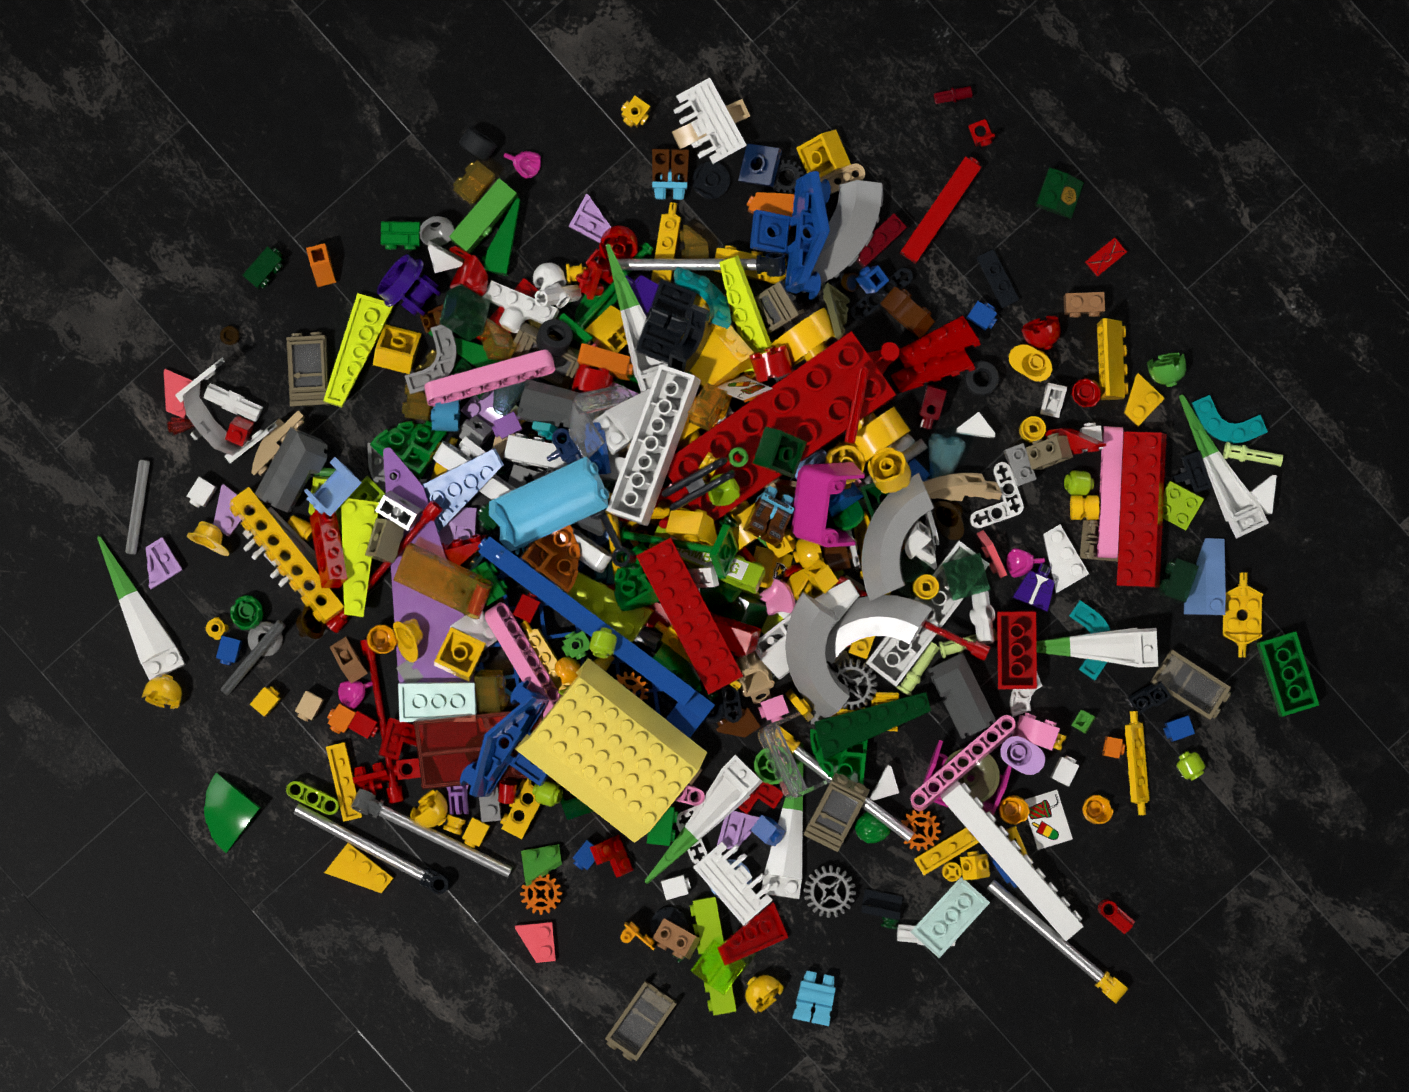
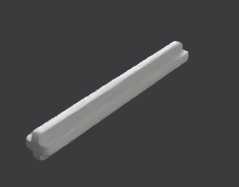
[125,460,150,554]

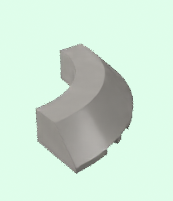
[801,180,883,293]
[862,473,935,601]
[785,592,850,719]
[825,595,933,663]

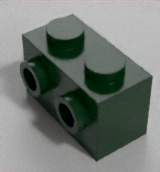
[477,500,499,531]

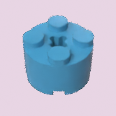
[431,399,461,432]

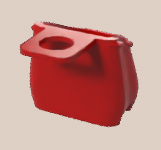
[449,246,488,298]

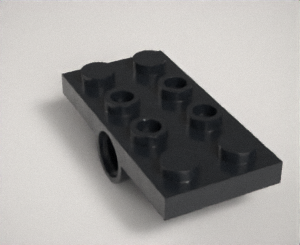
[634,279,697,364]

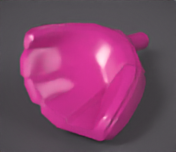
[504,151,541,178]
[1006,548,1045,578]
[338,681,373,709]

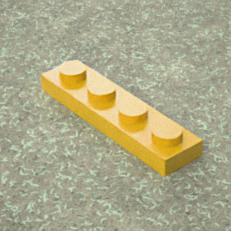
[326,742,363,822]
[914,827,979,875]

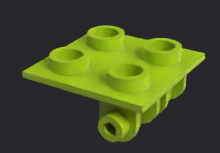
[1163,481,1204,530]

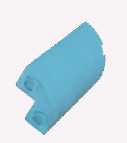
[489,456,609,552]

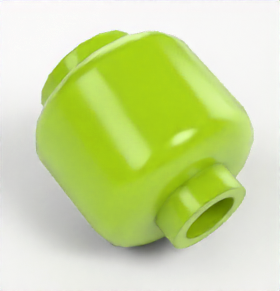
[1064,470,1094,496]
[589,628,617,658]
[1176,751,1205,781]
[532,779,563,807]

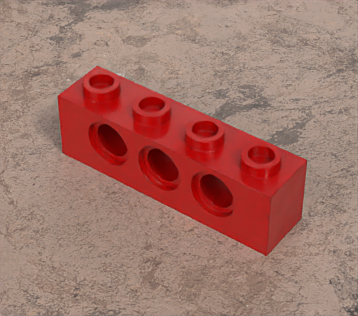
[310,510,348,588]

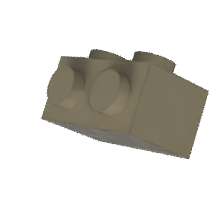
[1026,433,1073,470]
[365,518,404,563]

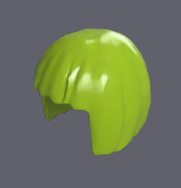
[708,473,740,506]

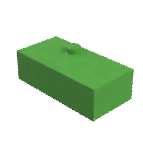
[449,178,518,254]

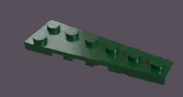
[814,692,931,759]

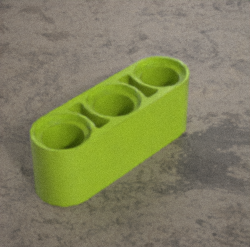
[286,781,340,815]

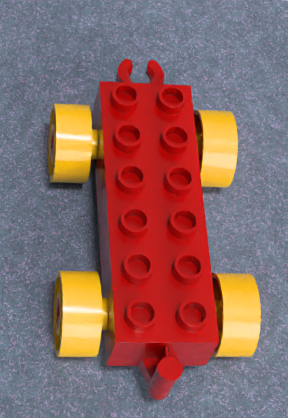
[654,308,911,552]

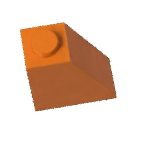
[747,192,794,231]
[577,343,634,381]

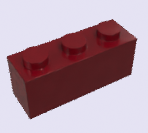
[856,214,907,268]

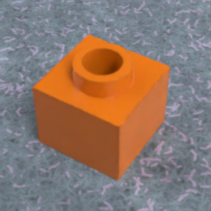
[1102,736,1125,758]

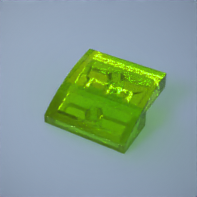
[690,940,746,995]

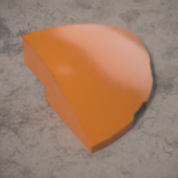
[519,525,580,594]

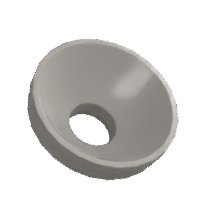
[420,216,454,246]
[248,622,283,656]

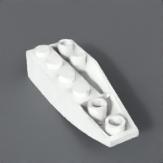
[756,580,859,679]

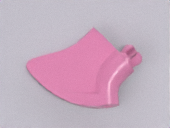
[759,578,795,616]

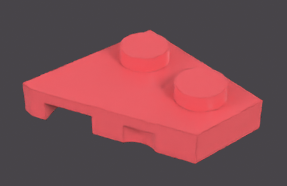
[164,369,192,419]
[977,530,1007,578]
[515,922,556,963]

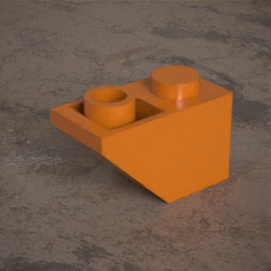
[306,243,336,287]

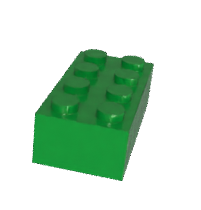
[1256,632,1319,717]

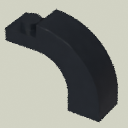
[668,304,712,373]

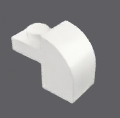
[904,520,936,564]

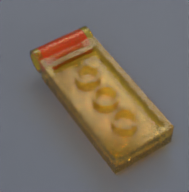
[393,543,493,619]

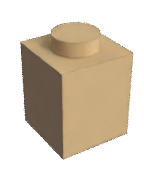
[295,691,324,722]

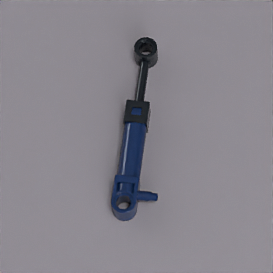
[547,428,637,568]

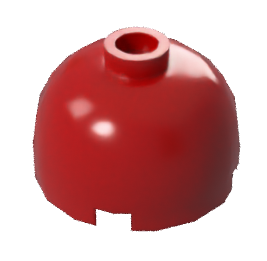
[599,225,638,260]
[1021,316,1061,350]

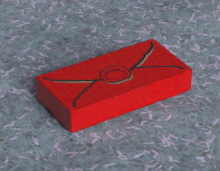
[1085,238,1127,277]

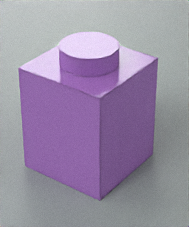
[492,411,523,440]

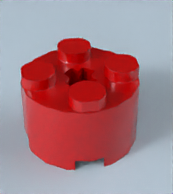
[749,345,793,382]
[571,364,613,403]

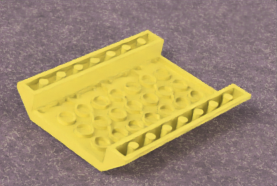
[515,658,707,843]

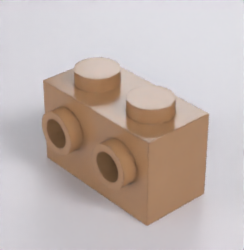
[1064,292,1105,318]
[652,919,701,960]

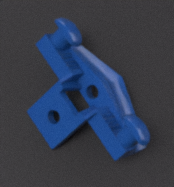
[750,171,831,299]
[460,680,549,797]

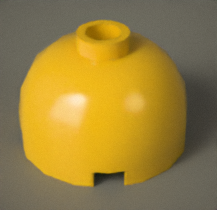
[825,444,865,484]
[793,539,825,568]
[142,674,182,709]
[410,790,448,828]
[745,975,784,1013]

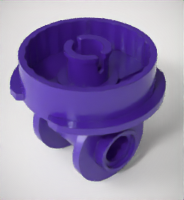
[377,254,441,316]

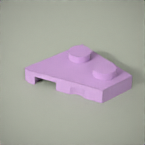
[569,194,611,243]
[213,484,251,537]
[146,537,183,590]
[717,811,760,850]

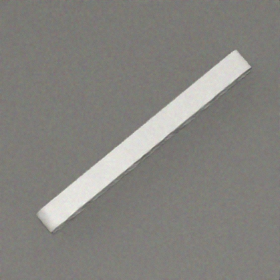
[433,441,612,573]

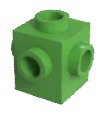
[562,631,590,660]

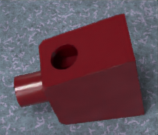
[920,383,947,429]

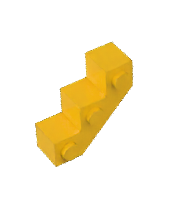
[713,246,788,286]

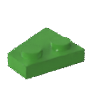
[521,844,562,886]

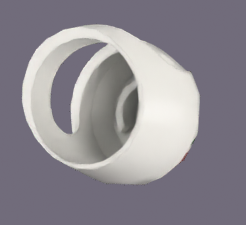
[533,262,566,290]

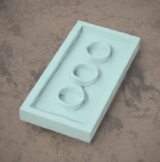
[398,682,477,722]
[911,877,990,958]

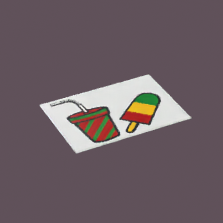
[714,376,773,401]
[1025,790,1072,850]

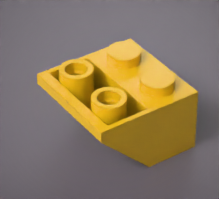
[584,305,627,353]

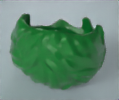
[230,595,263,630]
[855,812,890,843]

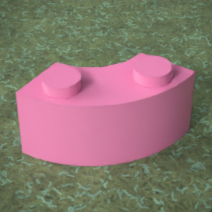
[1012,713,1060,750]

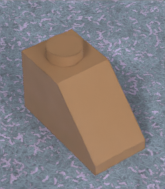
[330,637,368,684]

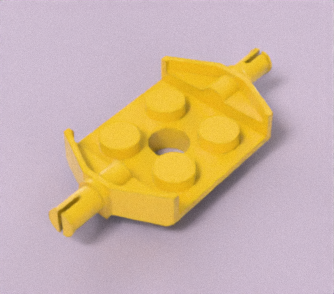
[1223,573,1263,657]

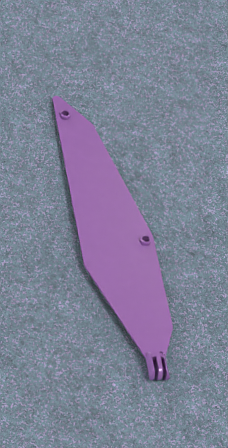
[383,447,478,815]

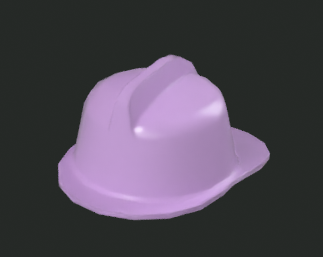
[1001,736,1045,775]

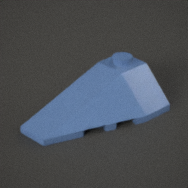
[1184,538,1226,615]

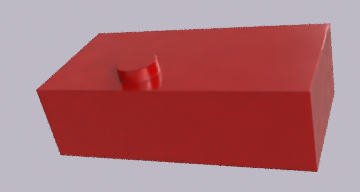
[997,611,1037,689]

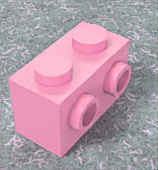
[758,695,789,723]

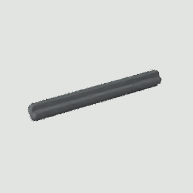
[221,620,285,695]

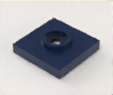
[738,144,782,187]

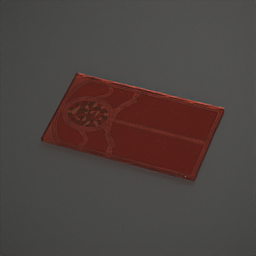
[413,711,542,790]

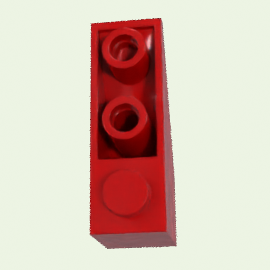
[1045,428,1106,455]
[442,534,487,572]

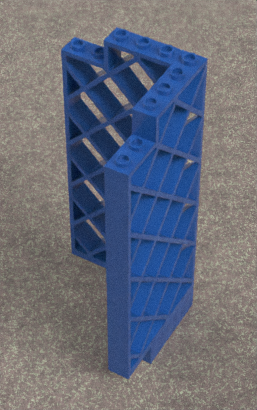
[456,536,715,738]

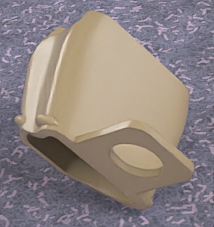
[735,651,775,704]

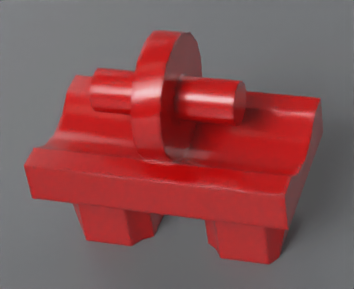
[575,260,609,300]
[352,762,390,795]

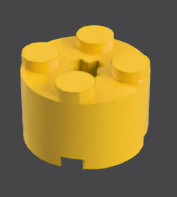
[868,447,911,493]

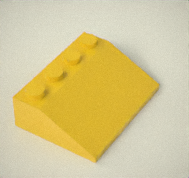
[679,302,754,392]
[1097,318,1128,400]

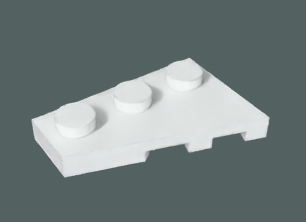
[1043,525,1089,593]

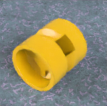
[1019,416,1046,443]
[1070,495,1099,520]
[913,574,939,600]

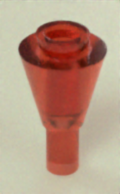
[167,417,195,436]

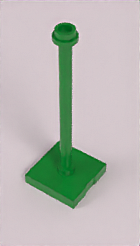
[558,242,653,345]
[619,524,739,579]

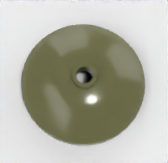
[943,748,1000,803]

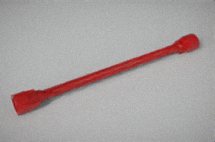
[326,500,443,633]
[835,575,990,661]
[361,639,404,803]

